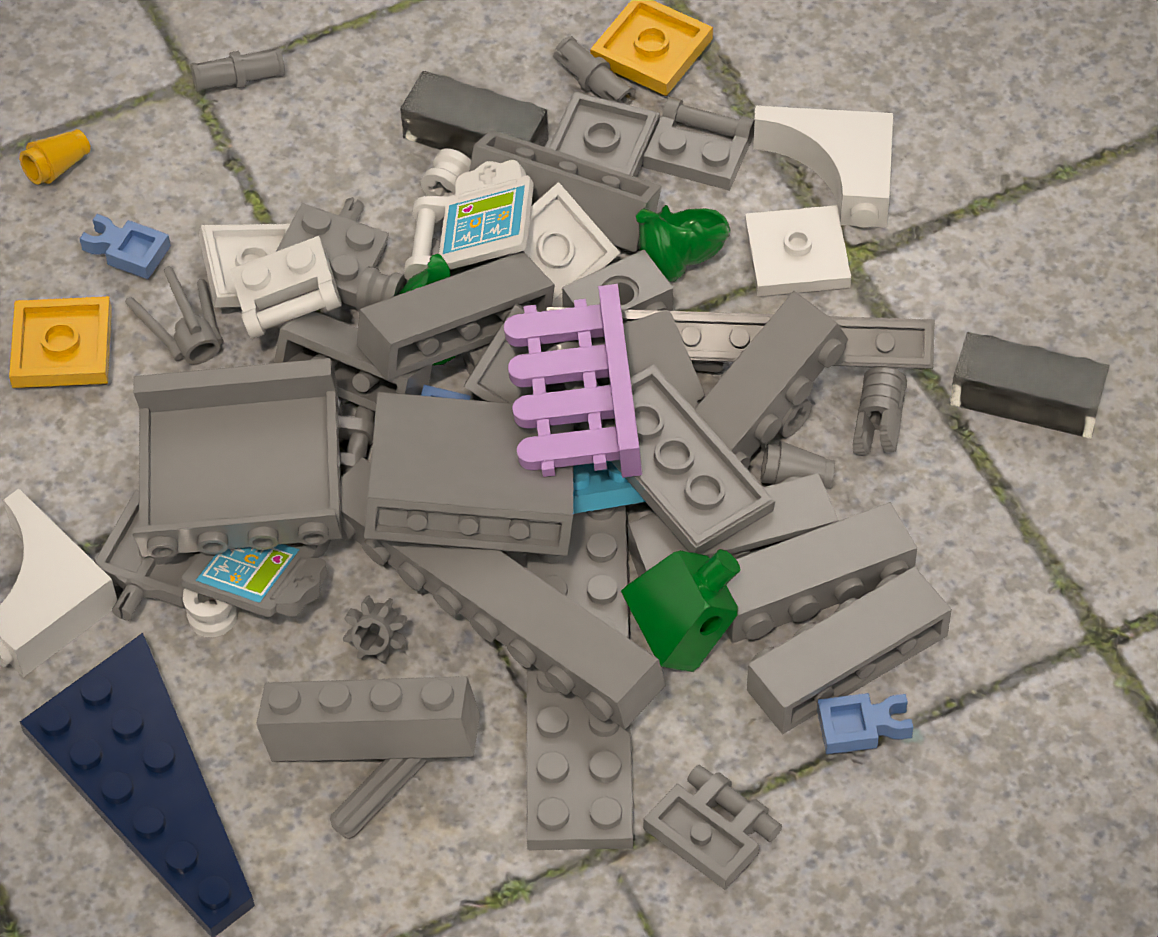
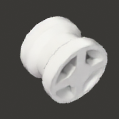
[420,149,471,197]
[183,588,238,637]

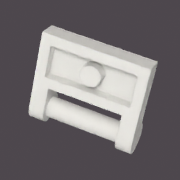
[230,236,342,340]

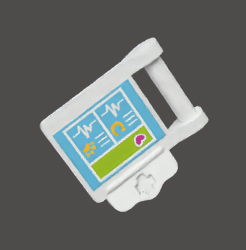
[404,160,534,280]

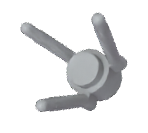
[125,266,223,365]

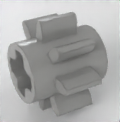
[343,595,407,662]

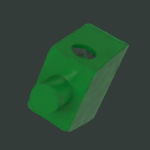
[621,549,740,672]

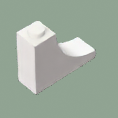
[753,106,893,228]
[0,489,117,678]

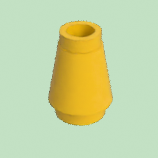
[19,129,90,184]

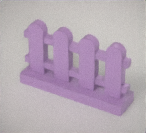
[504,284,642,478]

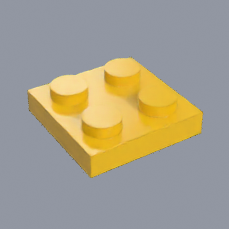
[590,0,713,96]
[9,296,112,388]

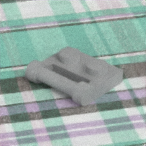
[643,97,754,191]

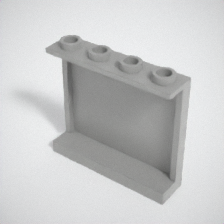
[133,358,342,559]
[364,392,573,556]

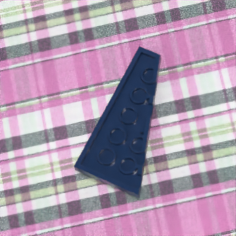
[20,633,255,937]

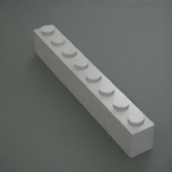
[340,457,666,729]

